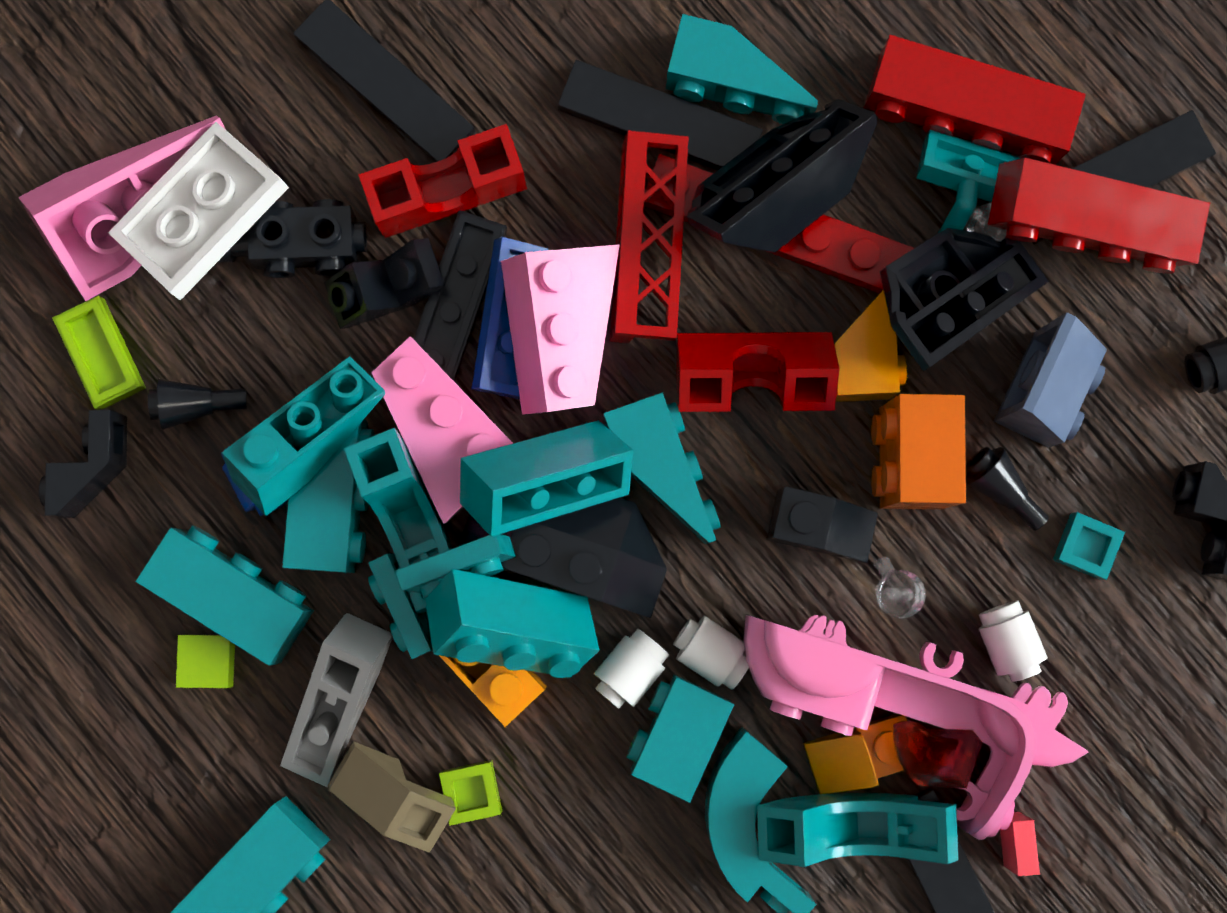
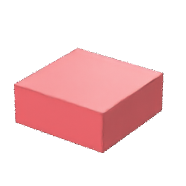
[1000,812,1040,876]

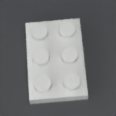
[108,122,289,300]

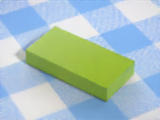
[52,296,146,410]

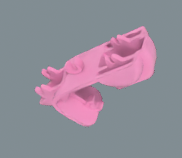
[744,615,1089,840]

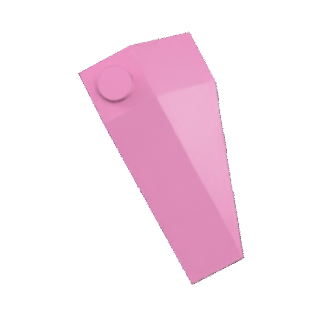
[18,115,226,301]

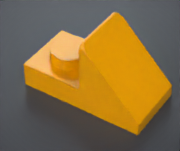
[803,714,922,794]

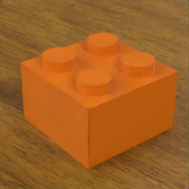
[871,394,966,510]

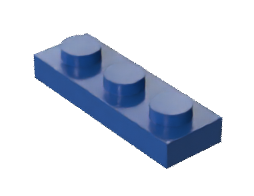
[471,237,548,399]

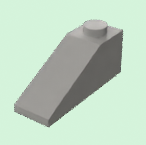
[280,613,393,787]

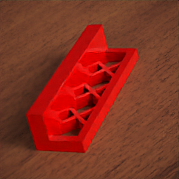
[609,130,689,343]

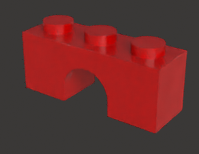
[358,124,527,238]
[676,332,840,412]

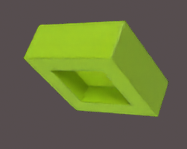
[176,634,235,688]
[439,760,502,826]

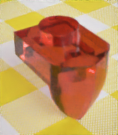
[892,720,983,789]

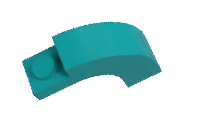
[344,428,453,614]
[705,727,817,913]
[757,793,958,867]

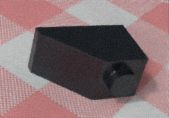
[766,486,878,563]

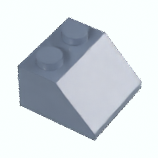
[994,312,1107,448]

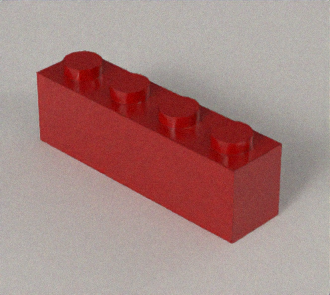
[864,35,1086,165]
[988,157,1210,274]

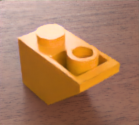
[834,290,907,402]
[432,648,547,727]

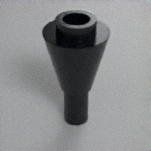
[148,379,247,430]
[966,447,1049,531]

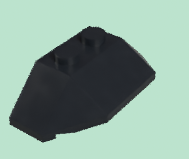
[687,99,877,252]
[880,228,1049,372]
[458,497,667,618]

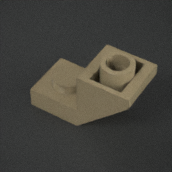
[328,741,456,853]

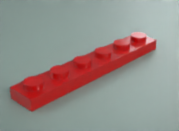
[644,154,914,293]

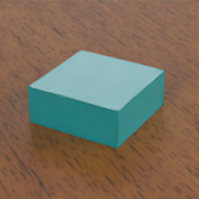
[1053,512,1125,580]

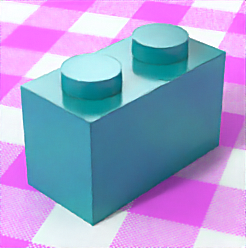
[626,674,734,803]

